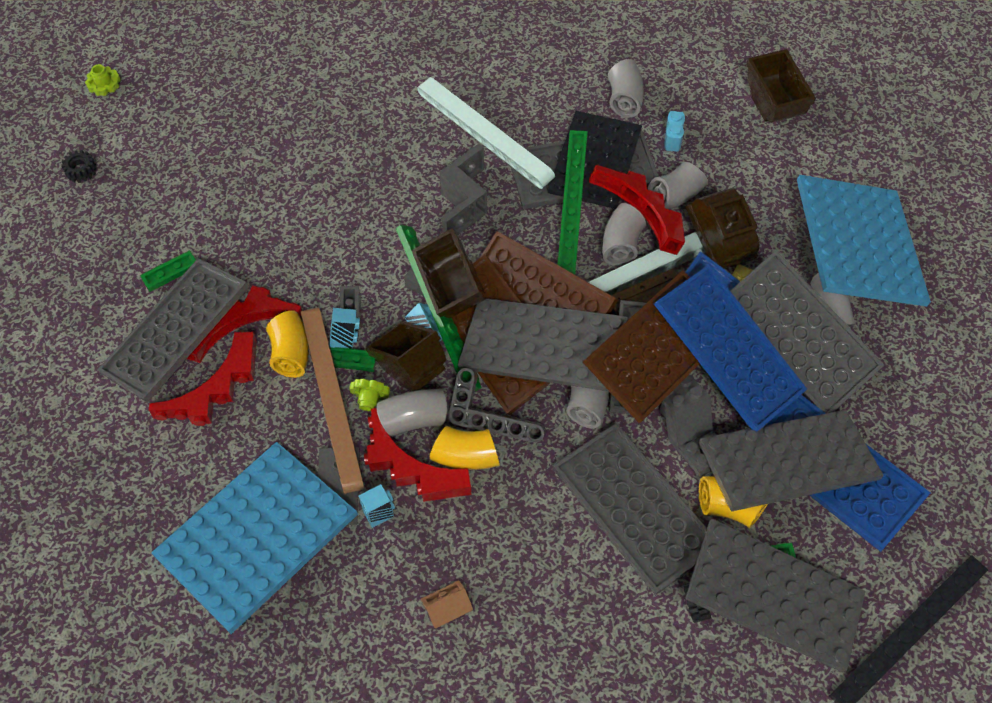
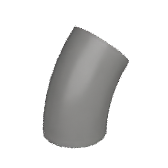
[607,59,644,118]
[648,162,708,209]
[602,203,646,266]
[810,273,855,327]
[566,386,608,428]
[377,389,447,437]

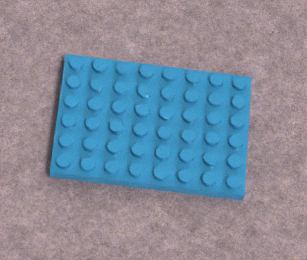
[797,175,931,306]
[151,442,358,634]

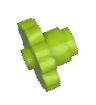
[85,64,121,96]
[349,379,390,411]

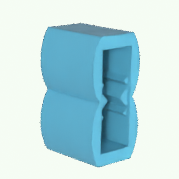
[664,111,685,152]

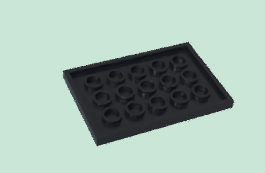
[548,111,642,209]

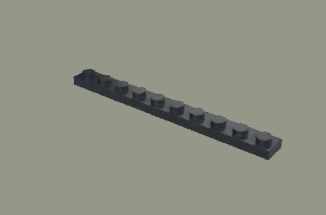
[829,555,988,703]

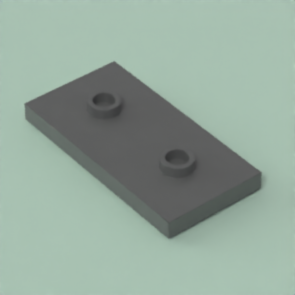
[318,447,360,525]

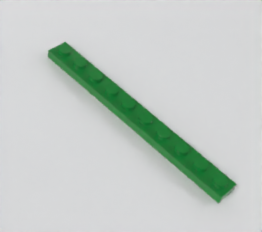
[558,130,588,275]
[396,225,482,392]

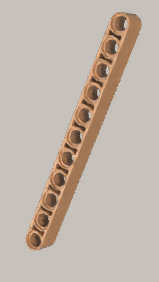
[301,307,364,494]

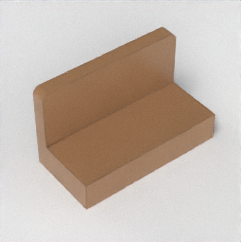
[421,580,473,628]

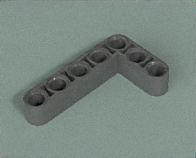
[449,367,546,443]

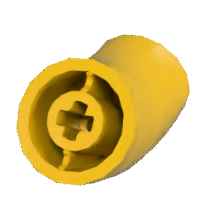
[266,311,309,378]
[429,426,500,470]
[699,476,768,528]

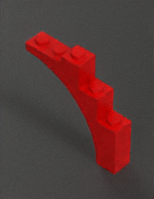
[589,165,685,255]
[187,285,302,363]
[149,332,257,426]
[364,408,472,502]

